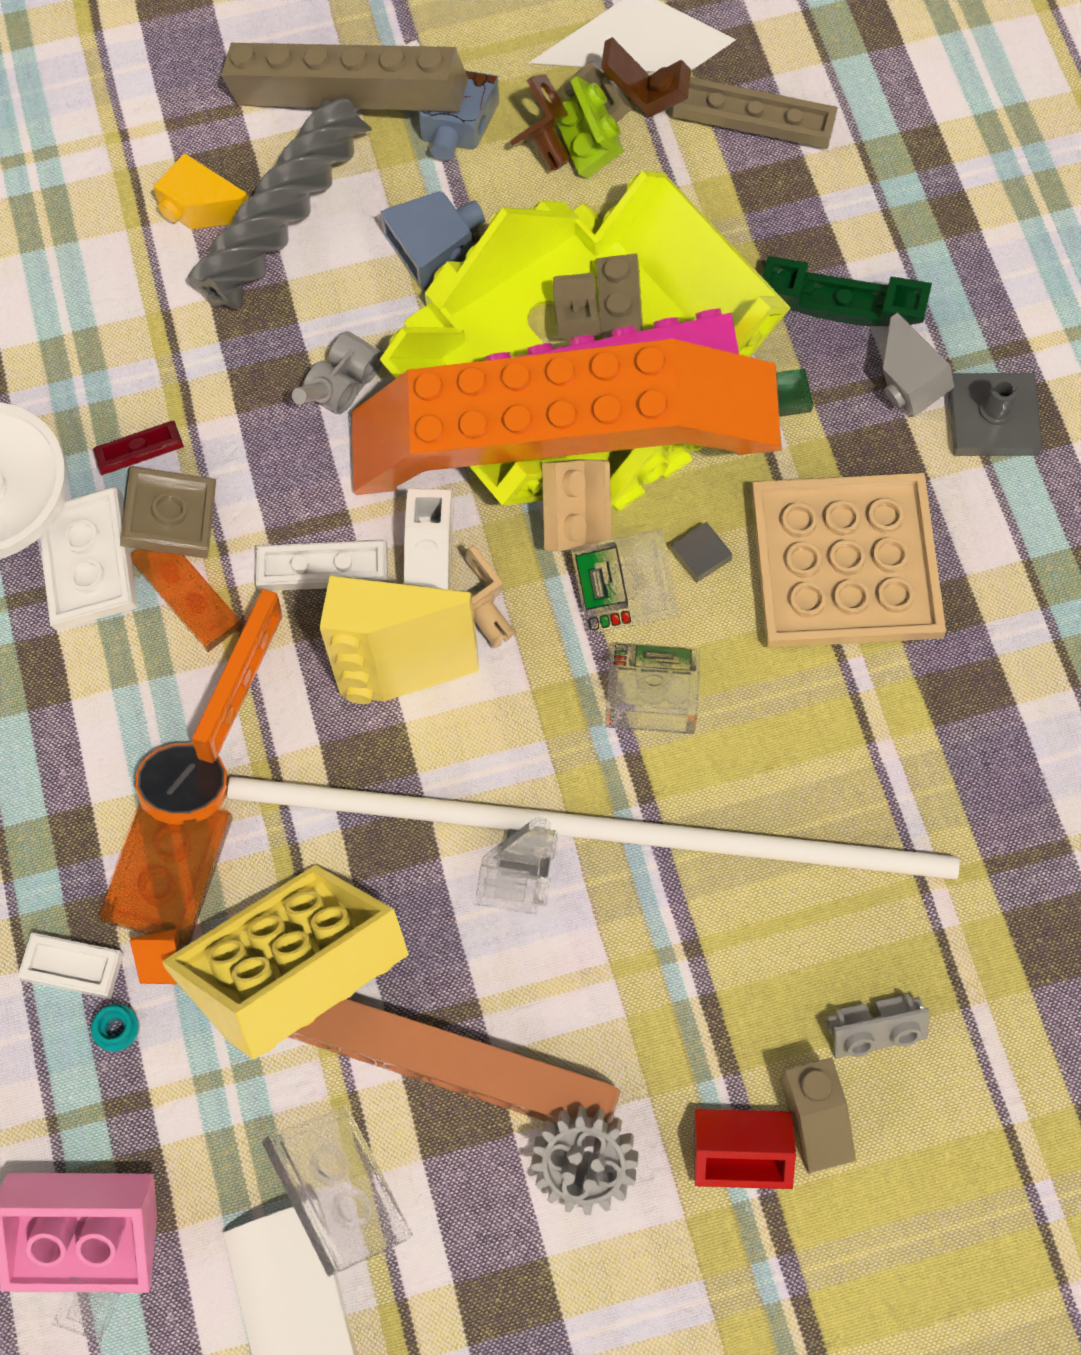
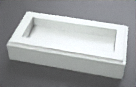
[17,932,124,999]

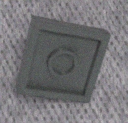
[949,373,1043,456]

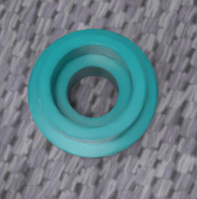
[91,1004,140,1052]

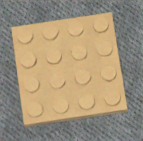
[751,473,946,648]

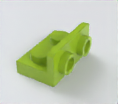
[557,76,624,179]

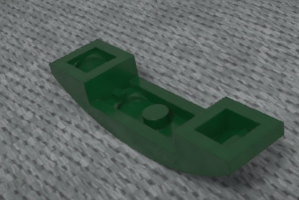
[762,256,932,326]

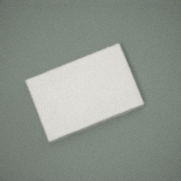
[40,486,138,630]

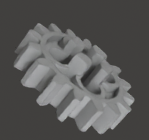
[530,1106,639,1215]

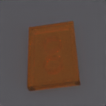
[98,805,233,945]

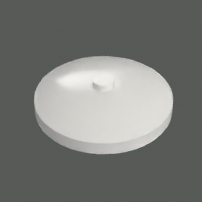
[0,402,69,559]

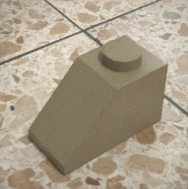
[780,1057,856,1174]

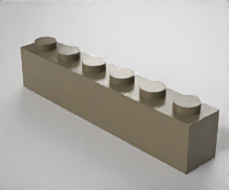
[221,43,468,112]

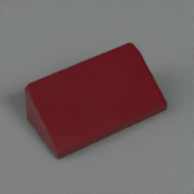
[93,420,184,475]

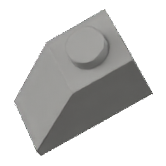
[883,313,954,417]

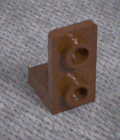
[601,37,691,117]

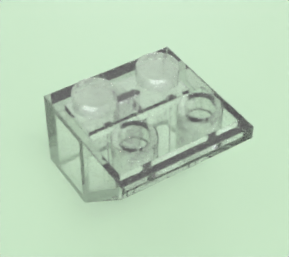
[474,817,558,914]

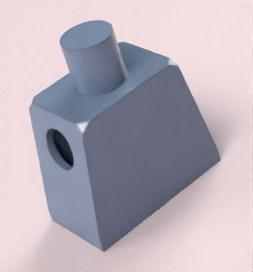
[380,191,485,291]

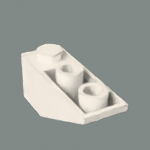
[404,489,454,590]

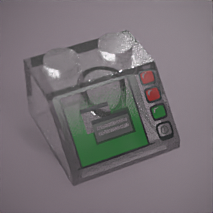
[570,529,679,634]
[605,642,700,734]

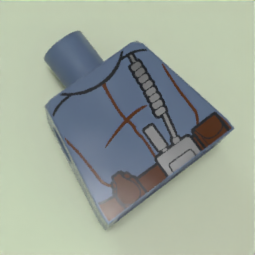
[419,70,499,161]

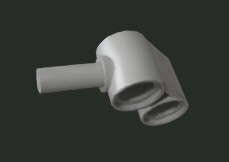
[292,331,384,414]

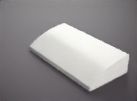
[223,1200,357,1355]

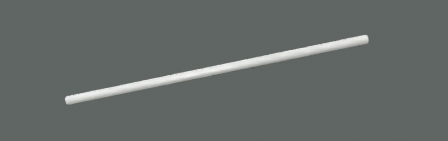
[227,776,960,880]

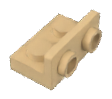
[542,459,612,551]

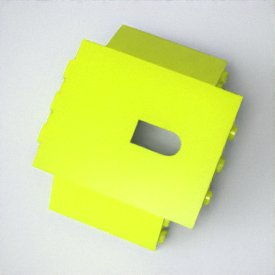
[380,170,791,512]

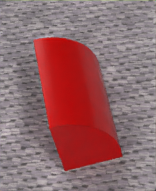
[694,1109,796,1189]

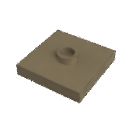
[120,466,216,559]

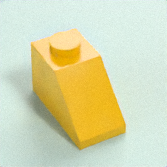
[153,153,248,230]

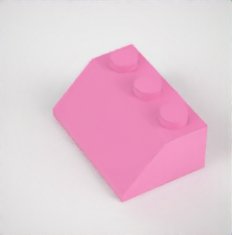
[0,1173,157,1293]

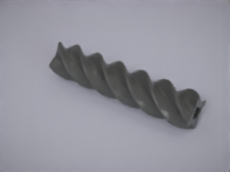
[187,98,372,310]

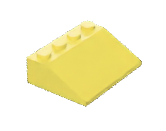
[320,576,479,704]
[162,864,409,1060]

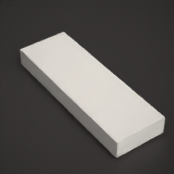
[256,540,388,591]

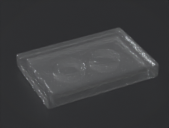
[262,1105,413,1277]

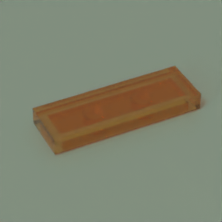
[130,549,242,652]

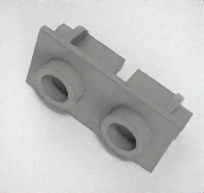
[826,994,929,1059]

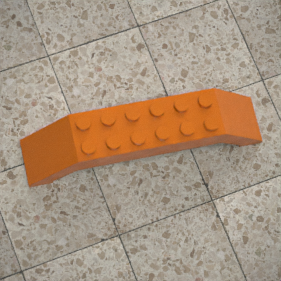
[352,339,782,495]

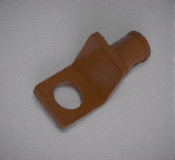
[510,74,572,173]

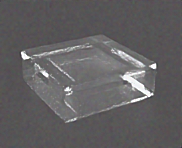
[52,1275,120,1342]

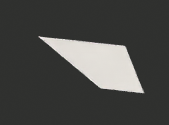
[529,0,736,72]

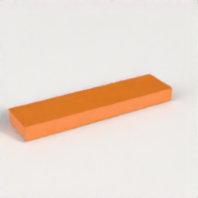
[192,589,283,763]

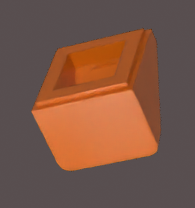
[130,929,181,984]

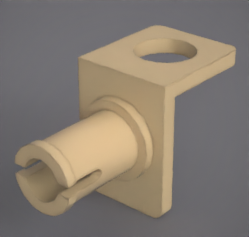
[466,545,516,649]

